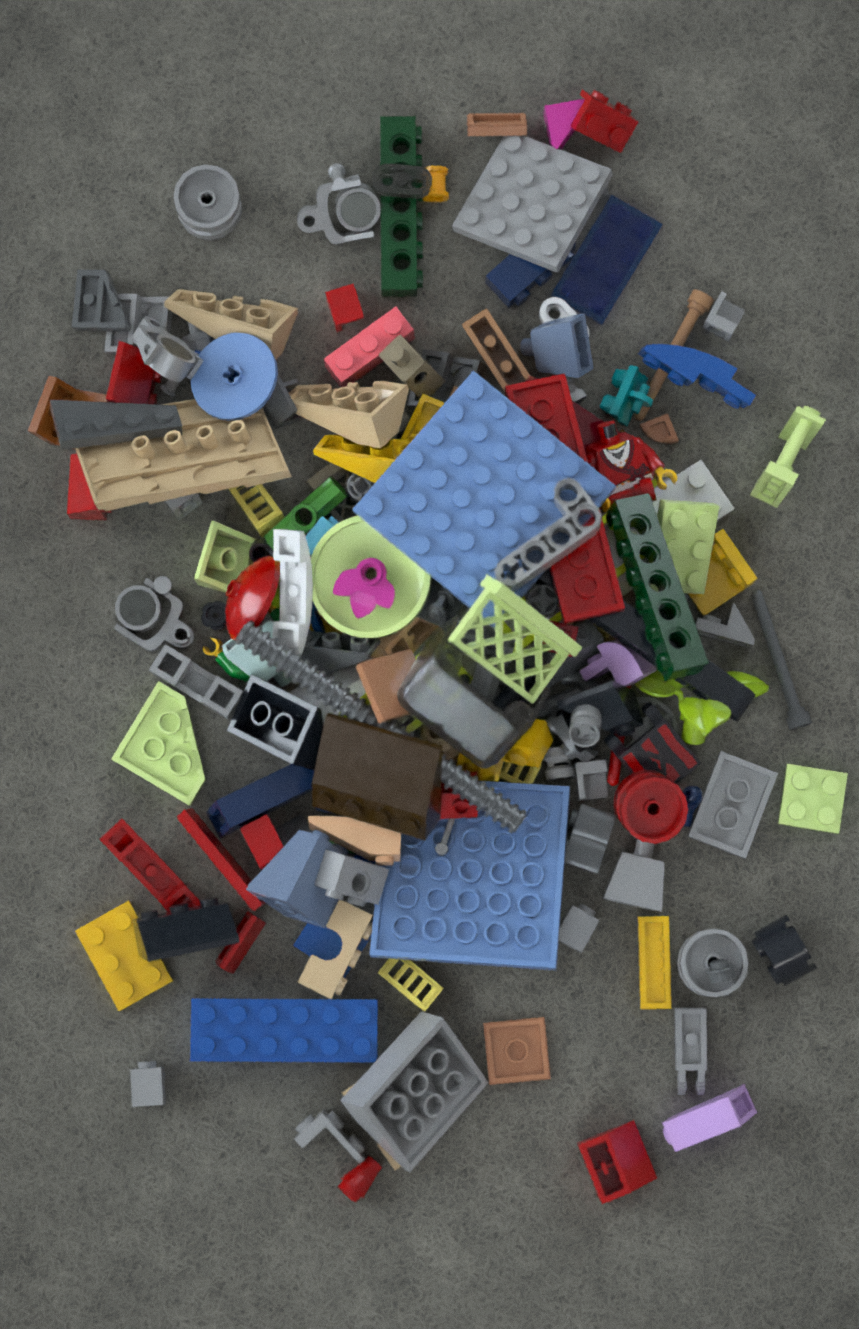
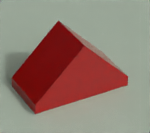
[240,814,284,871]

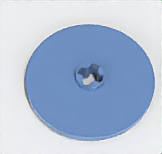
[191,333,278,421]

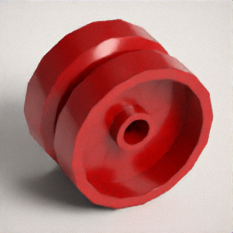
[613,769,688,844]

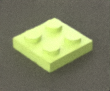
[778,764,848,834]

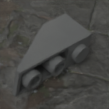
[301,629,380,675]

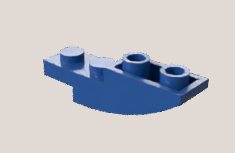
[638,344,756,409]

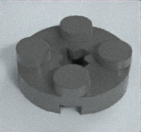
[546,708,598,762]

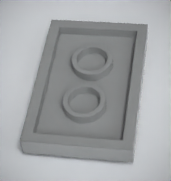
[687,751,778,859]

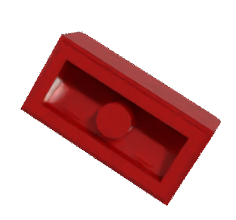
[215,911,266,974]

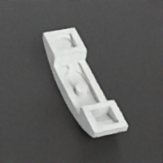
[273,529,313,655]

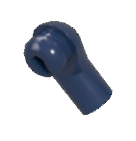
[683,786,703,827]

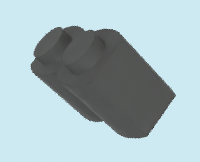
[565,804,616,875]

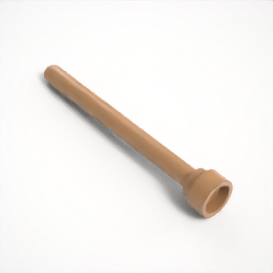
[634,289,714,421]

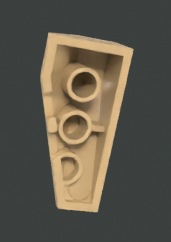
[164,289,298,360]
[289,381,409,448]

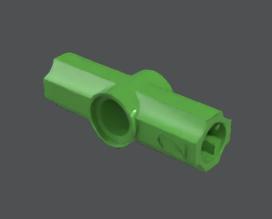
[263,476,348,550]

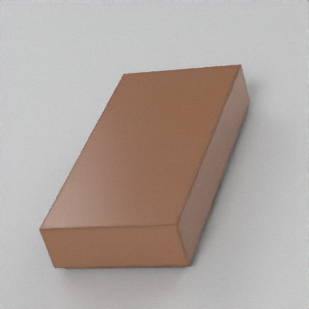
[467,113,527,136]

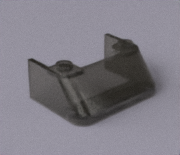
[397,615,551,768]

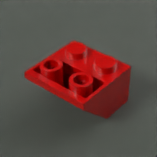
[67,454,112,521]
[577,1120,657,1204]

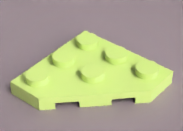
[111,681,206,806]

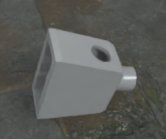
[602,839,664,912]

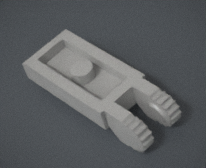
[675,1008,707,1095]

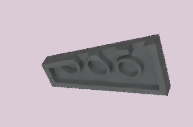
[50,400,182,450]

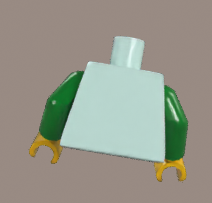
[203,605,292,687]

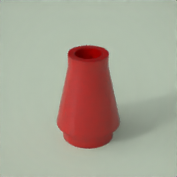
[337,1156,382,1203]

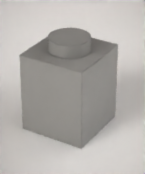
[559,903,600,953]
[130,1061,166,1107]

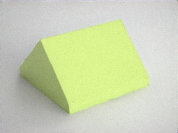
[194,521,257,593]

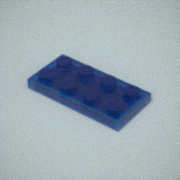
[551,195,663,325]

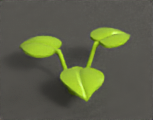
[635,669,769,745]

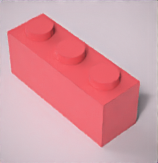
[324,307,415,387]

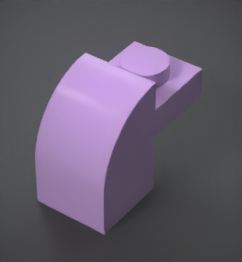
[580,639,656,687]

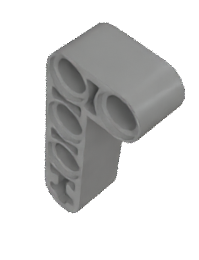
[495,478,601,592]

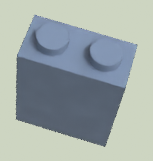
[246,829,349,928]

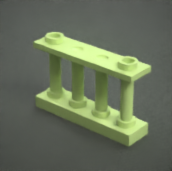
[750,406,826,508]

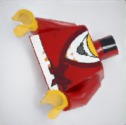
[586,421,677,512]

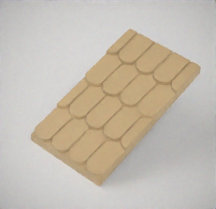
[75,399,292,511]

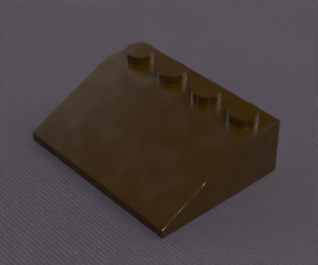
[312,713,443,841]

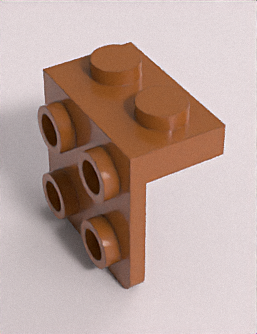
[28,376,107,450]

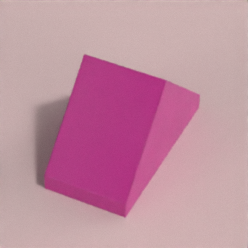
[544,99,585,150]

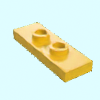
[637,916,672,1009]

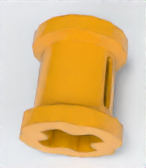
[422,166,449,202]

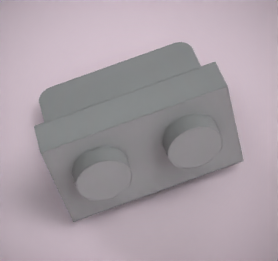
[294,1110,365,1164]

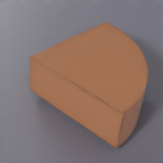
[639,413,679,444]

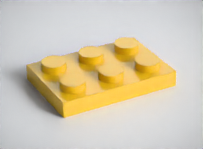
[75,900,173,1011]

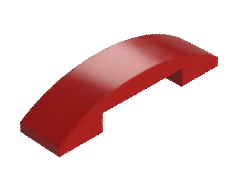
[99,818,200,912]

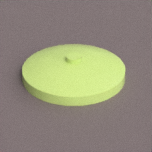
[311,516,432,639]

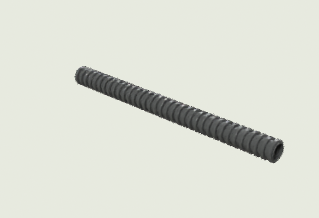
[236,620,527,834]

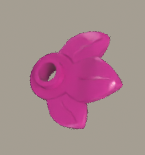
[333,558,395,619]

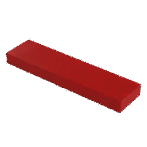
[177,808,266,911]

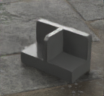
[263,374,301,429]

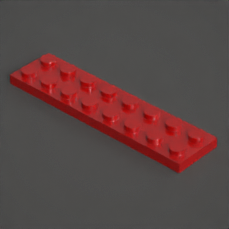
[504,373,625,624]

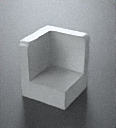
[703,291,745,342]
[574,759,608,801]

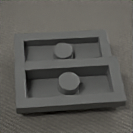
[407,349,485,408]

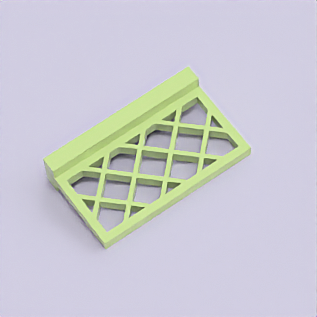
[448,575,582,704]

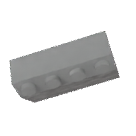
[340,1012,489,1172]

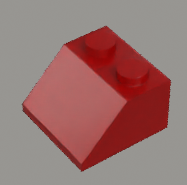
[106,341,163,405]

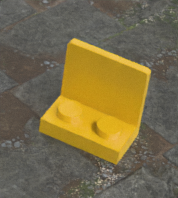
[687,529,758,616]

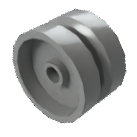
[173,164,242,240]
[676,929,749,997]

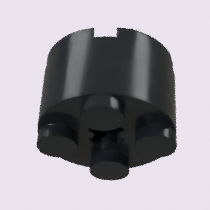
[751,915,817,986]

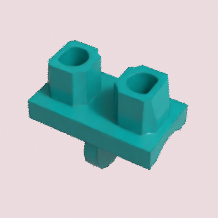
[600,365,653,427]

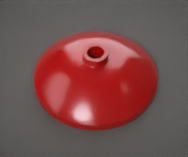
[225,556,280,641]

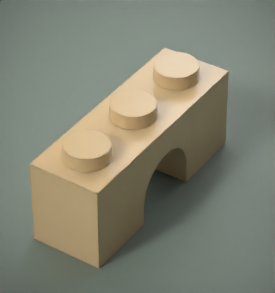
[298,900,373,999]

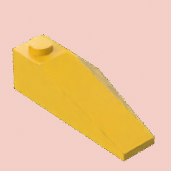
[313,434,417,483]

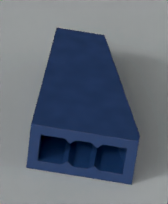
[206,764,315,839]

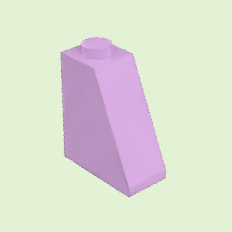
[662,1084,757,1152]

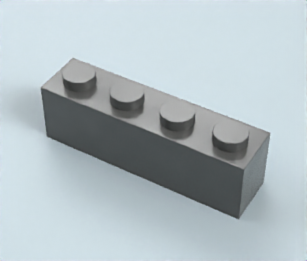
[498,619,603,692]

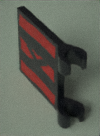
[604,702,701,784]

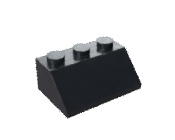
[227,675,324,770]
[132,897,240,962]

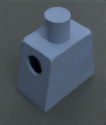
[521,313,594,378]

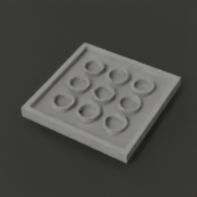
[452,136,613,273]

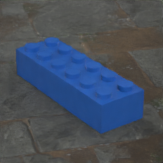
[190,998,378,1062]

